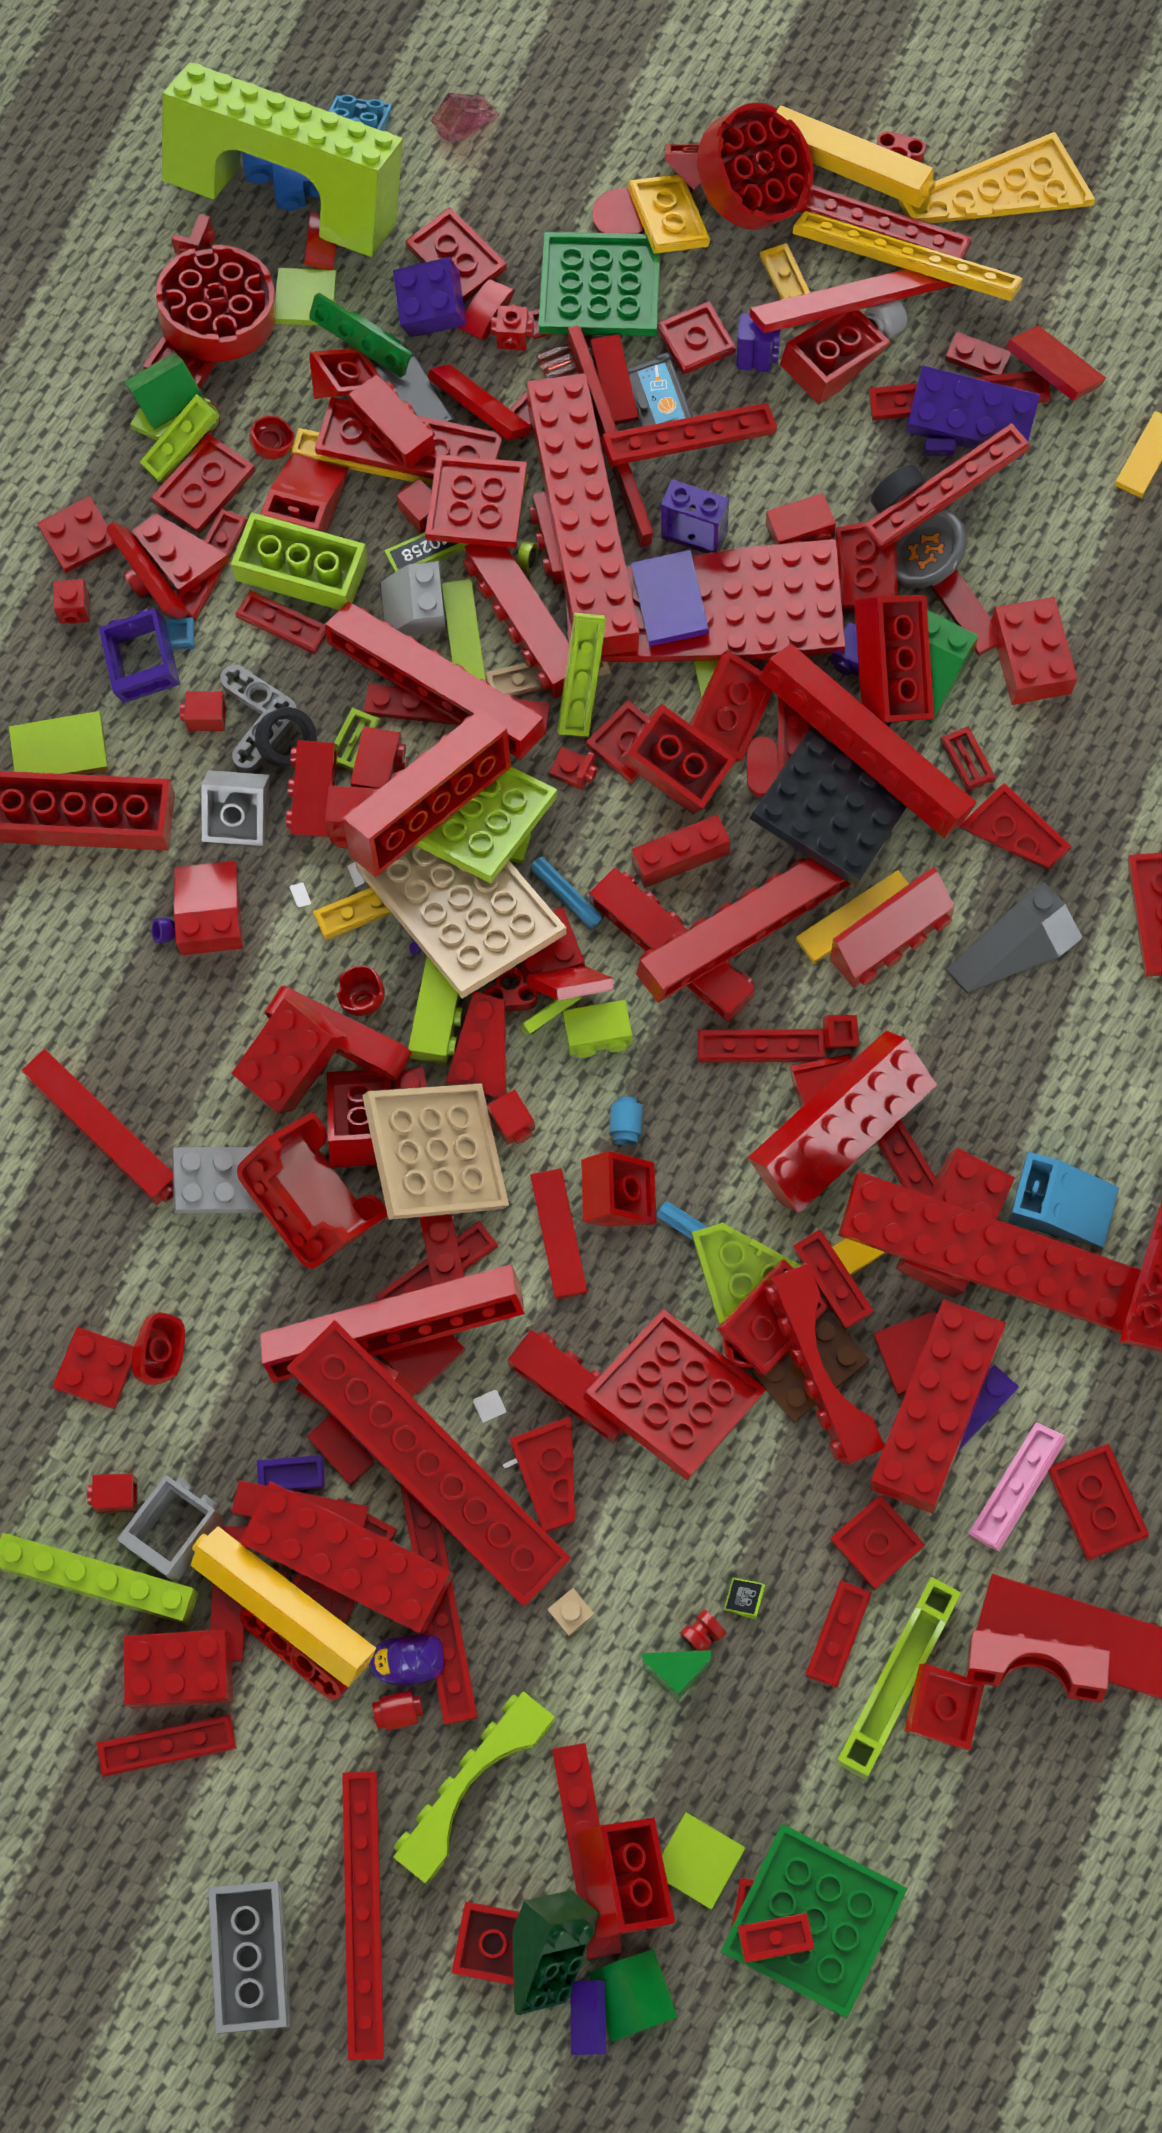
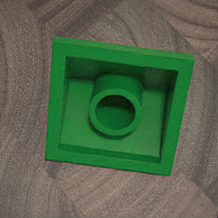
[124,352,205,430]
[642,1650,711,1701]
[588,1949,678,2042]

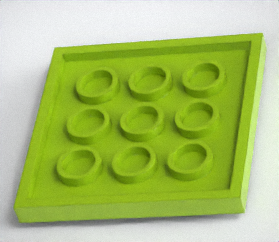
[416,767,558,883]

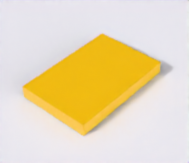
[627,175,710,254]

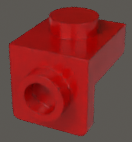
[171,214,216,255]

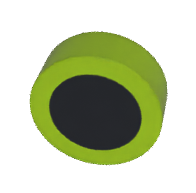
[516,541,538,573]

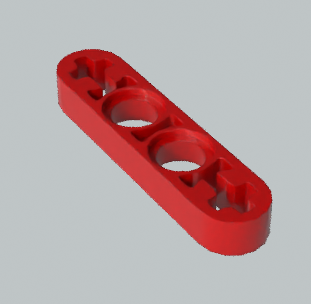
[240,1608,350,1700]

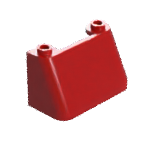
[237,1111,388,1269]

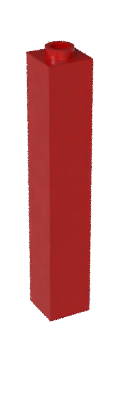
[21,1048,174,1206]

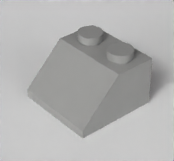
[381,561,446,635]
[201,770,270,846]

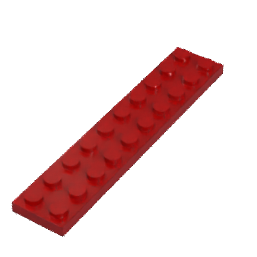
[838,1172,1141,1334]
[286,1320,571,1607]

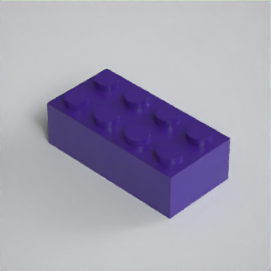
[905,365,1040,460]

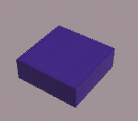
[923,438,956,456]

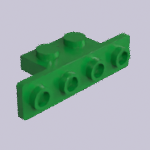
[309,293,412,377]

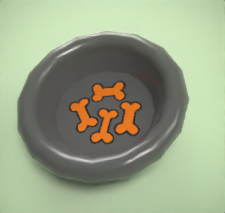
[897,508,967,588]

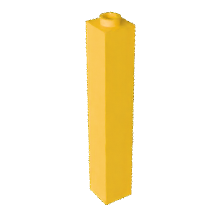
[776,105,936,208]
[190,1526,376,1688]

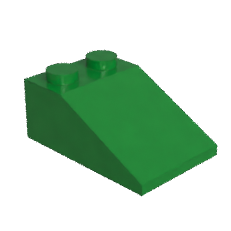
[926,610,978,723]

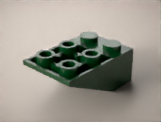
[513,1890,600,2015]

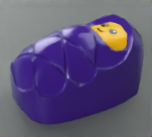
[369,1634,444,1686]

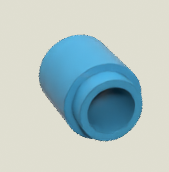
[609,1096,643,1146]

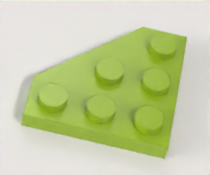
[691,1223,801,1325]

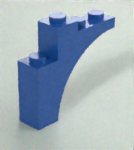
[243,152,320,211]

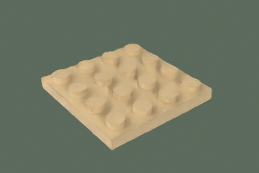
[363,1084,509,1220]

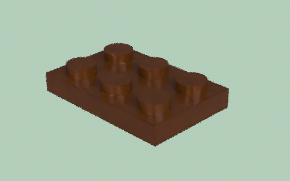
[751,1310,870,1423]

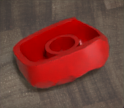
[131,1312,185,1385]

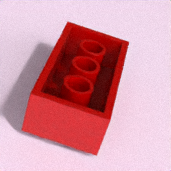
[895,1148,1015,1298]

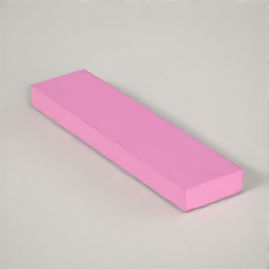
[968,1422,1067,1552]

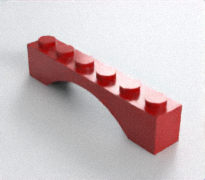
[764,1263,884,1465]

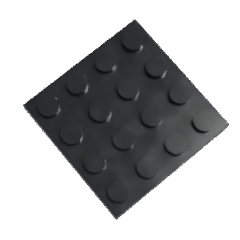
[749,730,907,887]

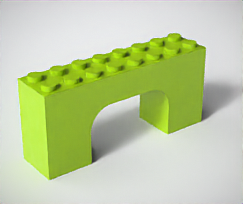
[162,62,403,257]

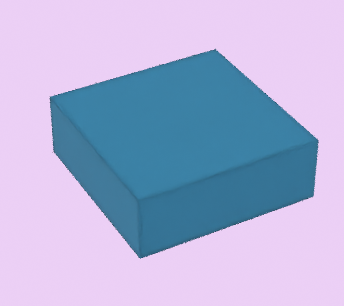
[165,618,194,650]

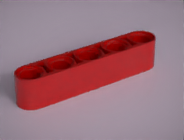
[264,986,412,1081]

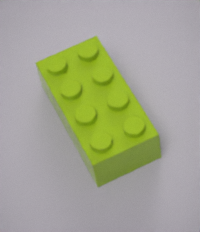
[231,512,369,610]

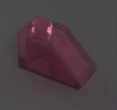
[430,93,500,141]

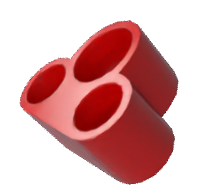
[877,131,925,163]
[484,967,538,1012]

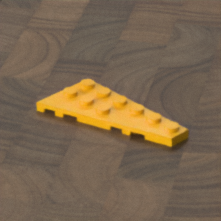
[898,132,1095,224]

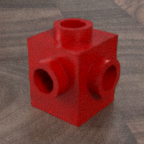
[491,304,534,351]

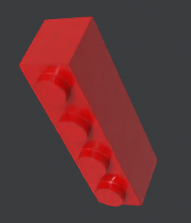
[507,1329,623,1444]

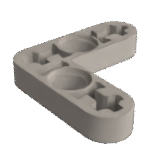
[220,665,297,773]

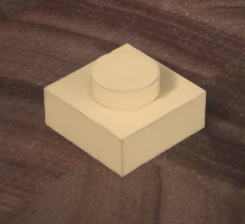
[547,1588,595,1636]

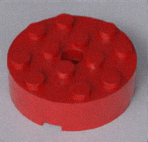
[697,103,813,230]
[156,245,276,362]

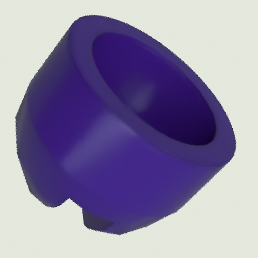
[151,918,176,943]

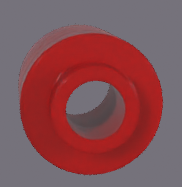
[372,1690,424,1731]

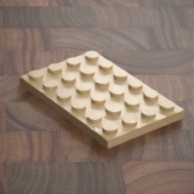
[355,845,567,998]

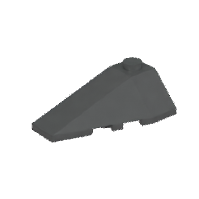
[946,882,1083,993]

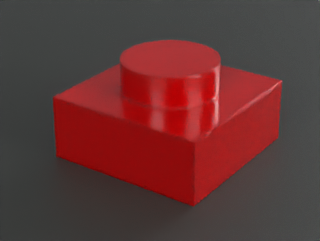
[823,1015,860,1049]

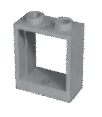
[117,1475,225,1583]

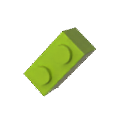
[563,1000,633,1058]

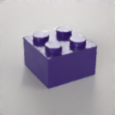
[393,257,466,337]

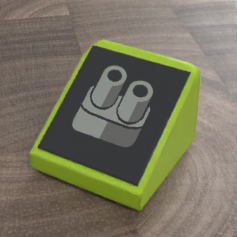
[724,1578,766,1620]

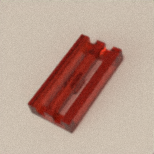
[536,335,595,379]

